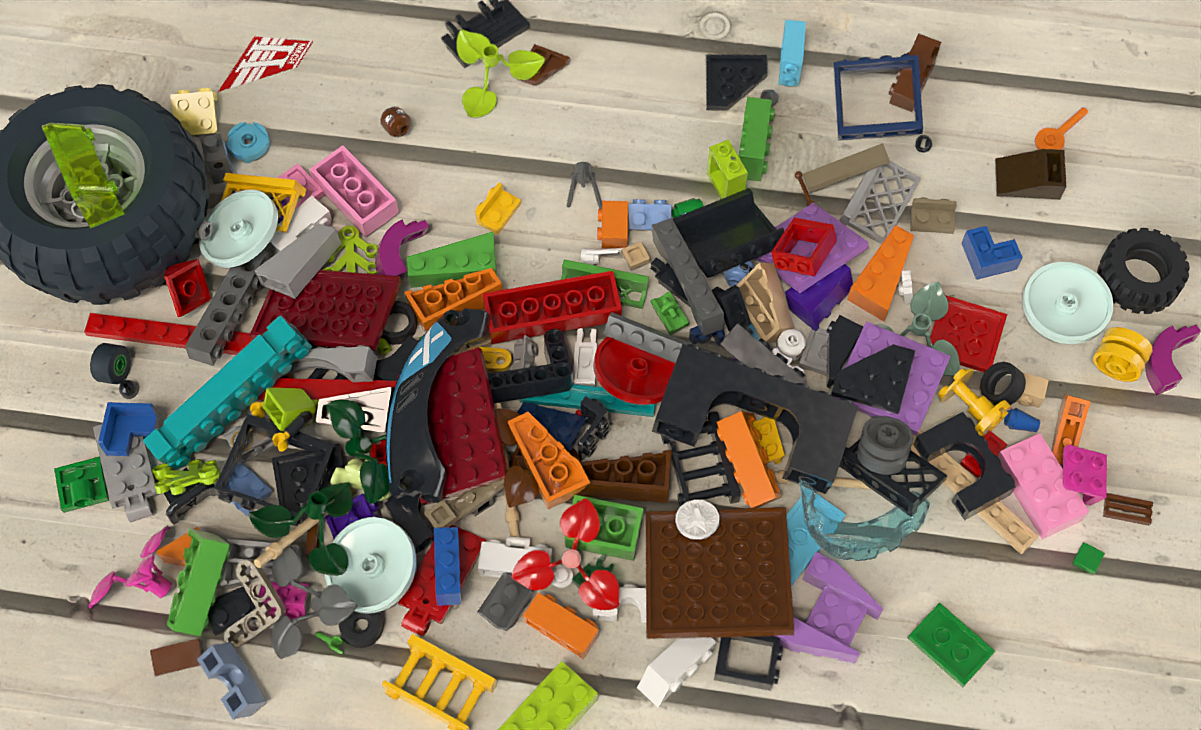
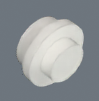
[552,565,573,589]

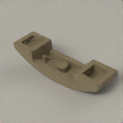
[424,467,509,528]

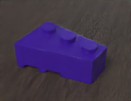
[785,264,853,332]

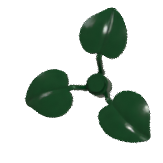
[326,400,389,504]
[249,482,353,576]

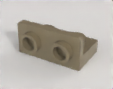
[910,197,957,234]

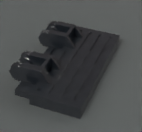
[441,0,530,69]

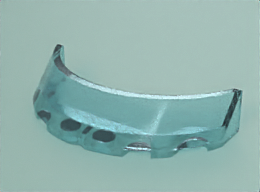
[799,480,930,561]

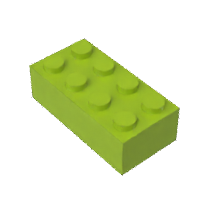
[498,661,598,730]

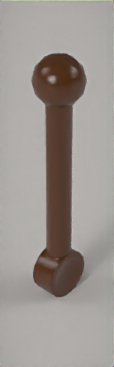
[794,171,815,206]

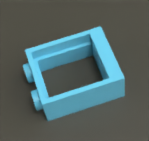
[778,20,806,87]

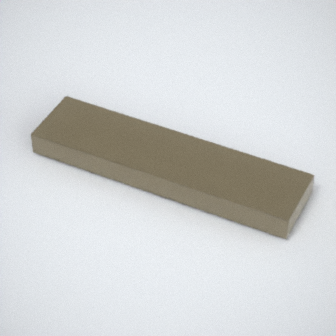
[803,143,890,193]

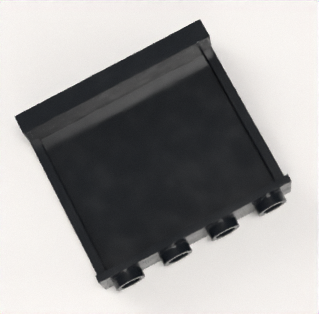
[673,188,784,278]

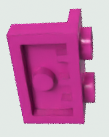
[258,582,309,621]

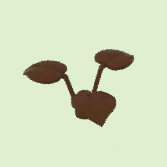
[495,408,582,508]

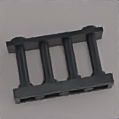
[661,411,741,507]

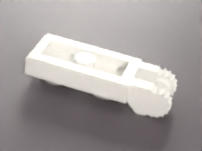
[573,328,597,387]

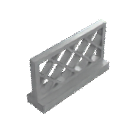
[839,161,921,244]

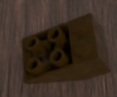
[995,149,1067,200]

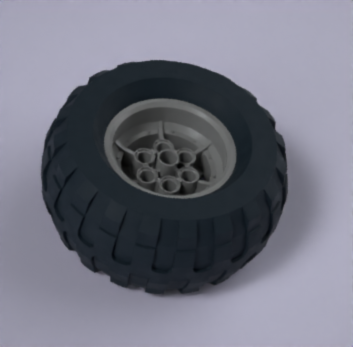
[0,84,210,305]

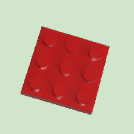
[927,295,1007,373]

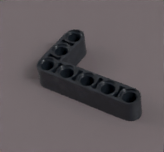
[487,329,573,403]

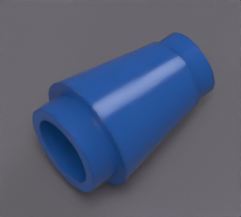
[1004,408,1040,433]

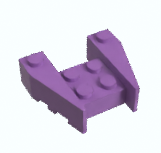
[771,552,883,663]

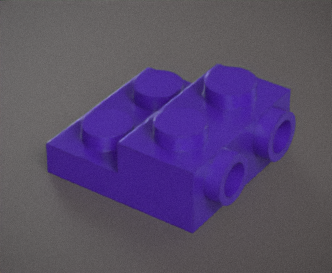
[325,493,384,539]

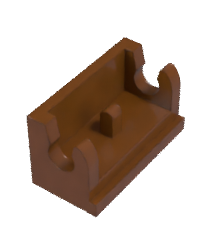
[150,639,204,677]

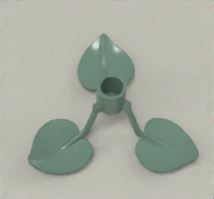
[876,282,960,376]

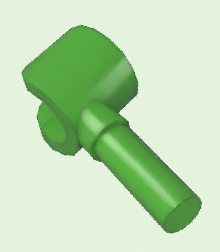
[315,631,348,654]

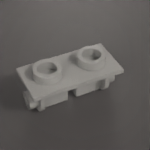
[512,335,537,370]

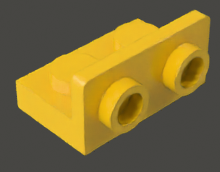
[475,182,521,235]

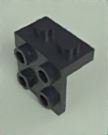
[578,396,610,461]

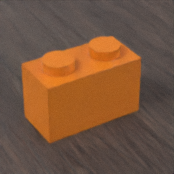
[597,201,628,249]

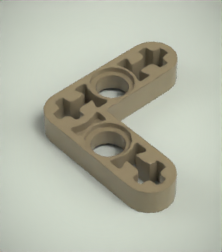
[224,559,286,648]

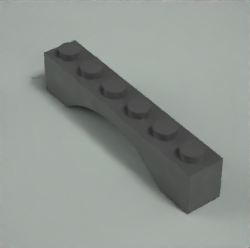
[652,218,724,336]

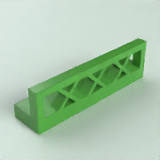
[561,259,649,309]

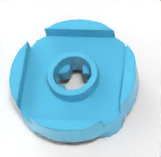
[227,122,270,163]

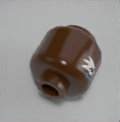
[380,106,411,137]

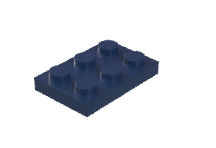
[517,402,587,451]

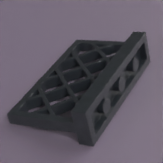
[839,438,947,517]

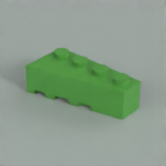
[407,232,497,288]

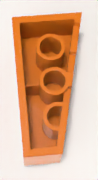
[847,225,914,322]
[404,268,503,333]
[717,411,782,508]

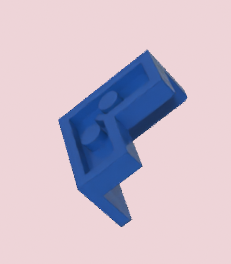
[961,226,1023,280]
[98,402,160,456]

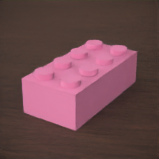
[309,145,399,237]
[998,433,1089,540]

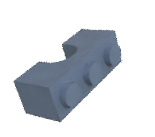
[197,642,267,719]

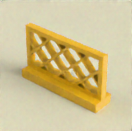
[221,173,306,233]

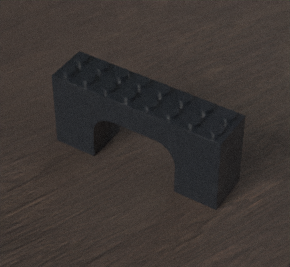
[652,344,858,494]

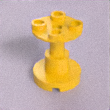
[938,368,1012,437]

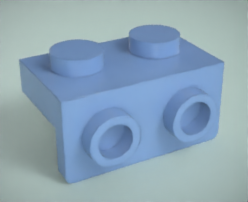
[628,199,671,230]
[227,462,272,516]

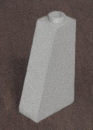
[255,223,341,298]

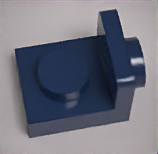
[689,325,725,346]

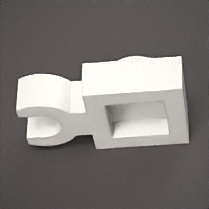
[898,270,913,304]

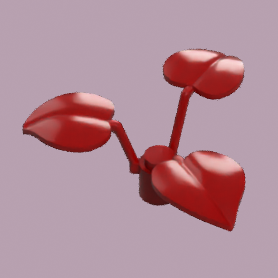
[512,498,619,610]

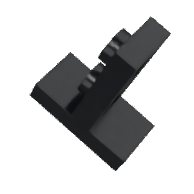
[711,285,751,332]

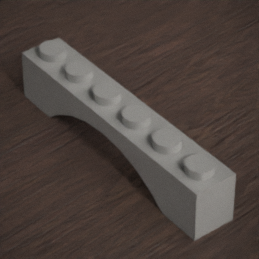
[279,345,377,382]

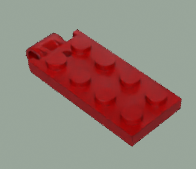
[398,525,486,637]

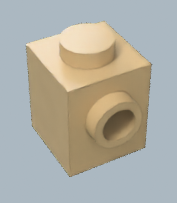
[1016,372,1049,408]

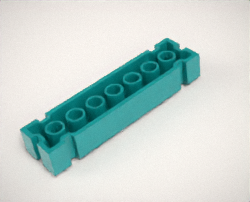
[142,315,313,470]

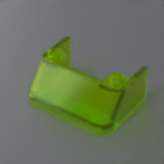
[42,123,125,228]

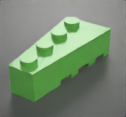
[739,97,775,182]
[167,528,230,636]

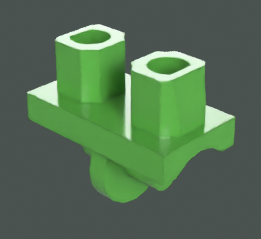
[650,291,689,335]

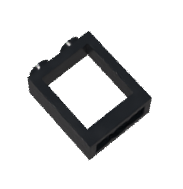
[714,636,783,691]

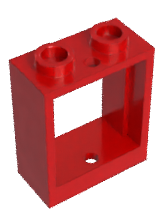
[771,217,837,276]

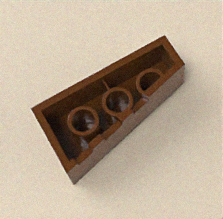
[576,450,671,503]

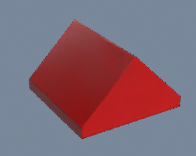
[164,259,211,317]

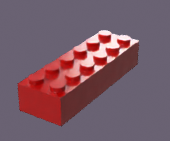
[482,271,622,344]

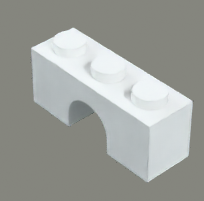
[593,585,646,623]

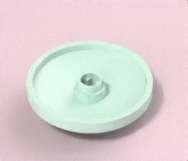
[199,190,278,268]
[1022,262,1113,344]
[325,517,416,613]

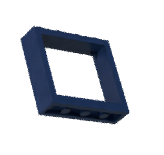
[833,54,923,141]

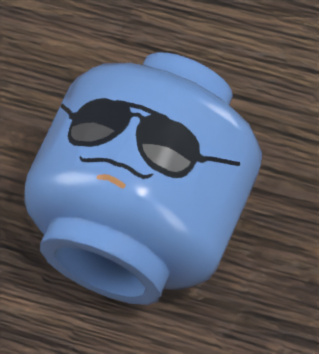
[724,261,755,287]

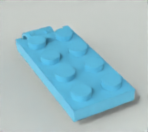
[786,488,846,587]

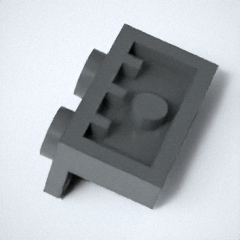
[477,573,533,631]

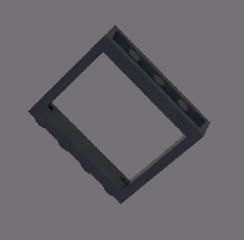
[214,414,335,526]

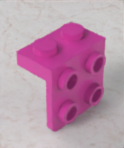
[1063,445,1107,506]

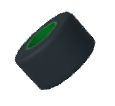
[90,343,131,385]

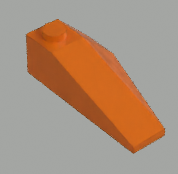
[507,412,590,510]

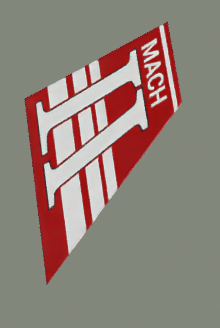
[218,36,314,92]

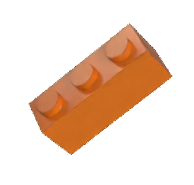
[523,592,599,660]

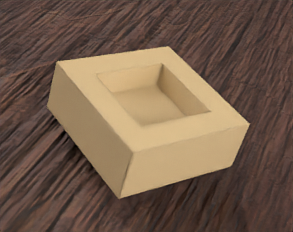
[621,241,650,270]

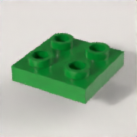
[54,456,109,513]

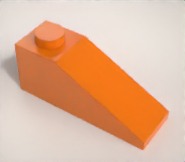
[1051,394,1091,465]

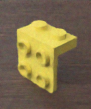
[171,88,218,135]

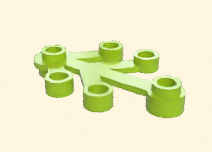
[324,225,377,274]
[152,459,221,495]

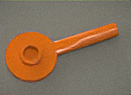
[1035,107,1088,150]

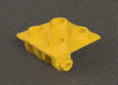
[752,417,785,464]

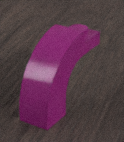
[375,219,429,280]
[1145,324,1201,395]

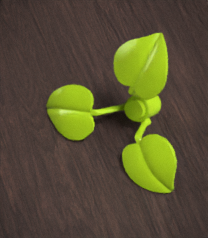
[457,29,545,118]

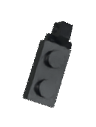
[650,257,690,307]

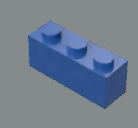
[434,527,461,606]

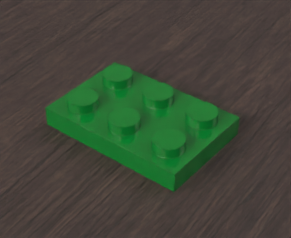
[907,602,996,687]

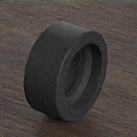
[381,301,417,345]
[980,361,1026,405]

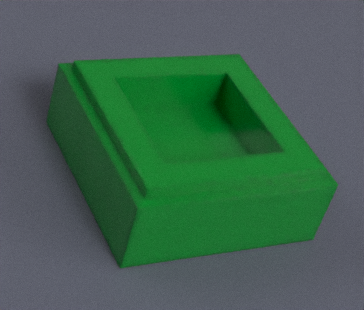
[1072,542,1105,575]

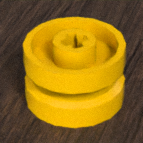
[1093,327,1153,382]

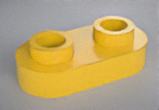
[472,347,512,372]

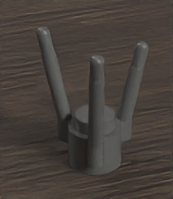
[566,161,602,209]

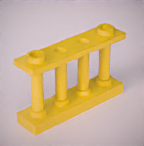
[382,634,497,730]

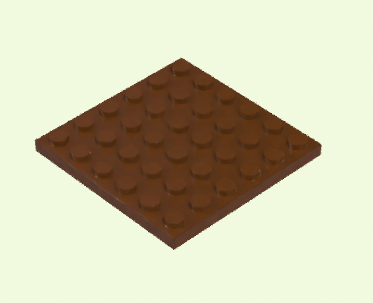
[645,507,794,639]

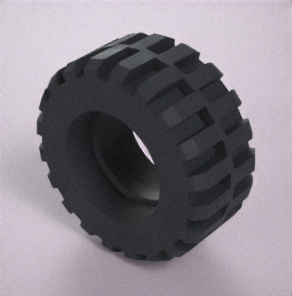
[1097,228,1190,314]

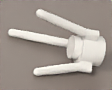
[581,248,623,265]

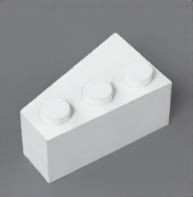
[637,637,716,707]

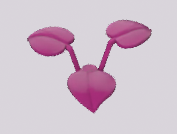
[89,525,172,610]

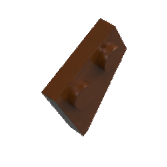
[520,44,570,86]

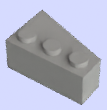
[220,539,303,589]

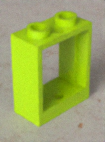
[707,139,748,199]

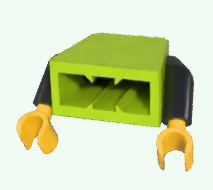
[250,388,319,451]

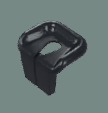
[163,468,216,524]

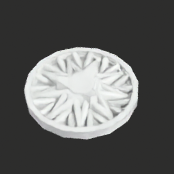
[676,500,719,539]

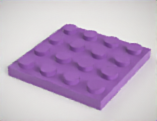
[755,203,869,293]
[832,321,951,436]

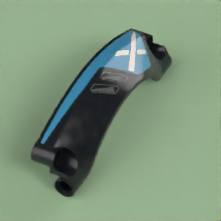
[386,308,490,503]

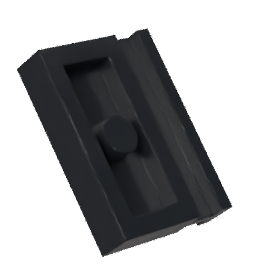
[207,586,257,636]

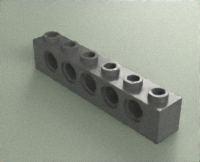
[185,250,269,366]

